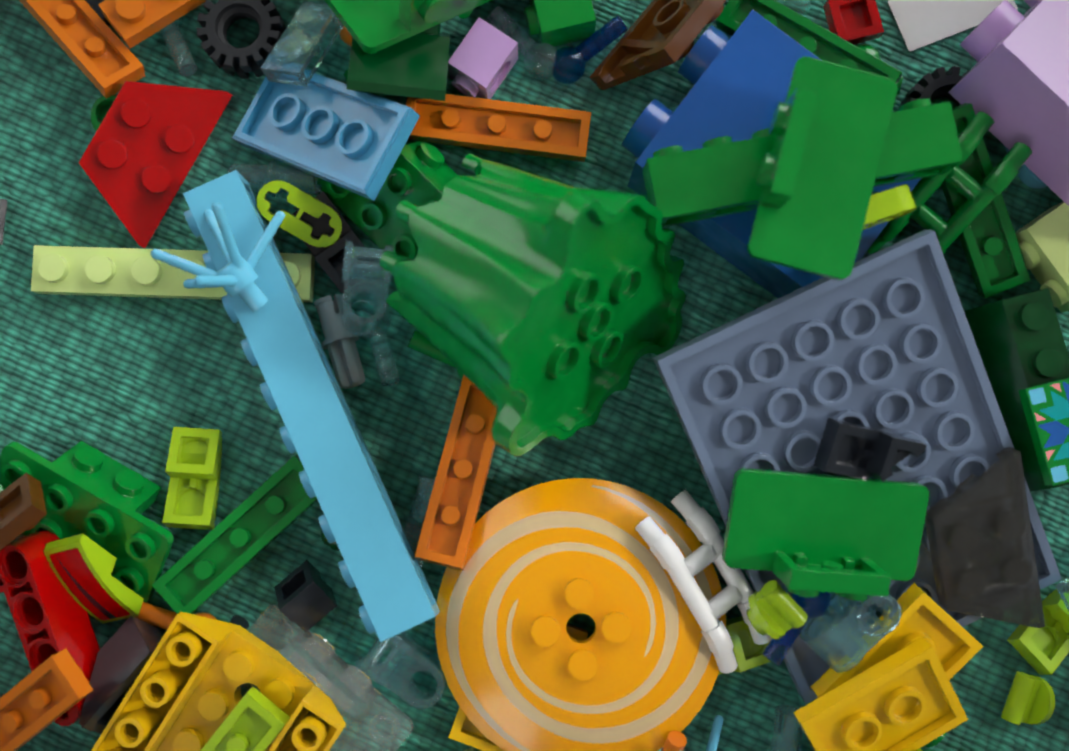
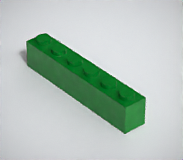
[642,99,964,227]

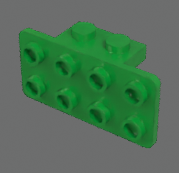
[325,0,492,54]
[747,56,898,280]
[318,141,461,260]
[0,441,174,602]
[722,468,929,601]

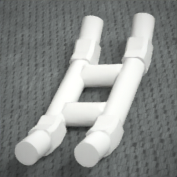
[635,490,772,673]

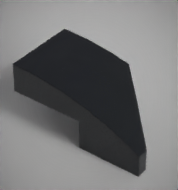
[813,418,926,482]

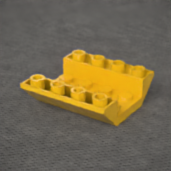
[91,612,347,751]

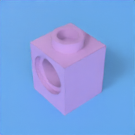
[448,17,518,99]

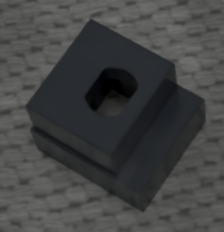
[274,560,337,632]

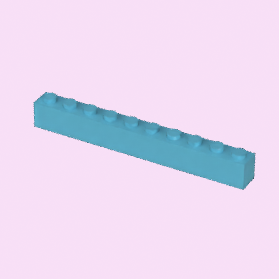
[183,170,440,642]

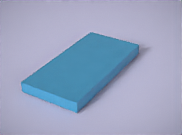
[232,59,420,201]

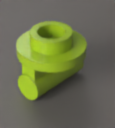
[747,580,808,640]
[1001,671,1055,725]

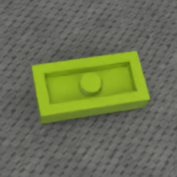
[201,686,290,751]

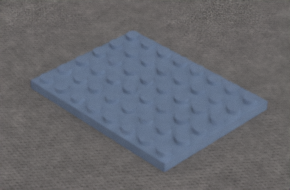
[653,229,1062,703]

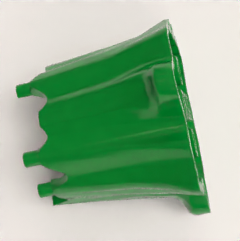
[379,154,686,456]

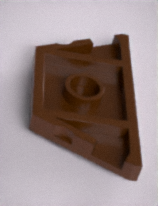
[589,0,726,90]

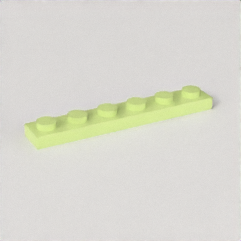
[31,245,315,302]

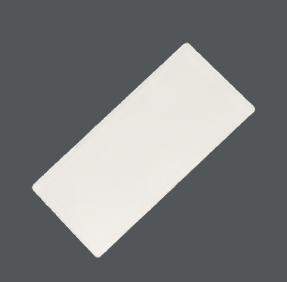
[888,0,1018,51]

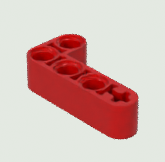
[0,531,100,726]

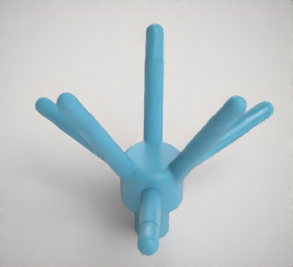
[151,202,285,312]

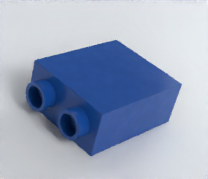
[622,9,920,298]

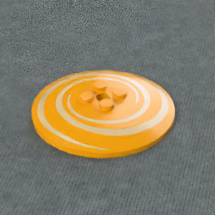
[435,478,726,751]

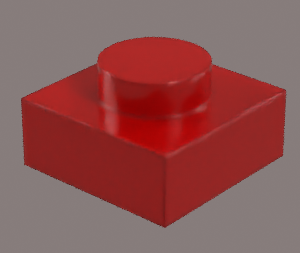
[823,0,884,45]

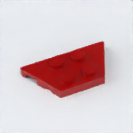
[78,81,233,248]

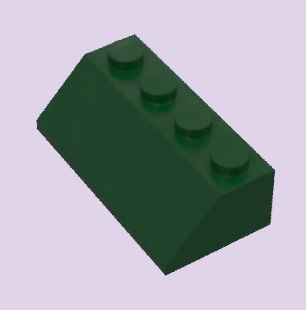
[964,288,1069,492]

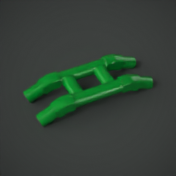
[867,111,1032,254]

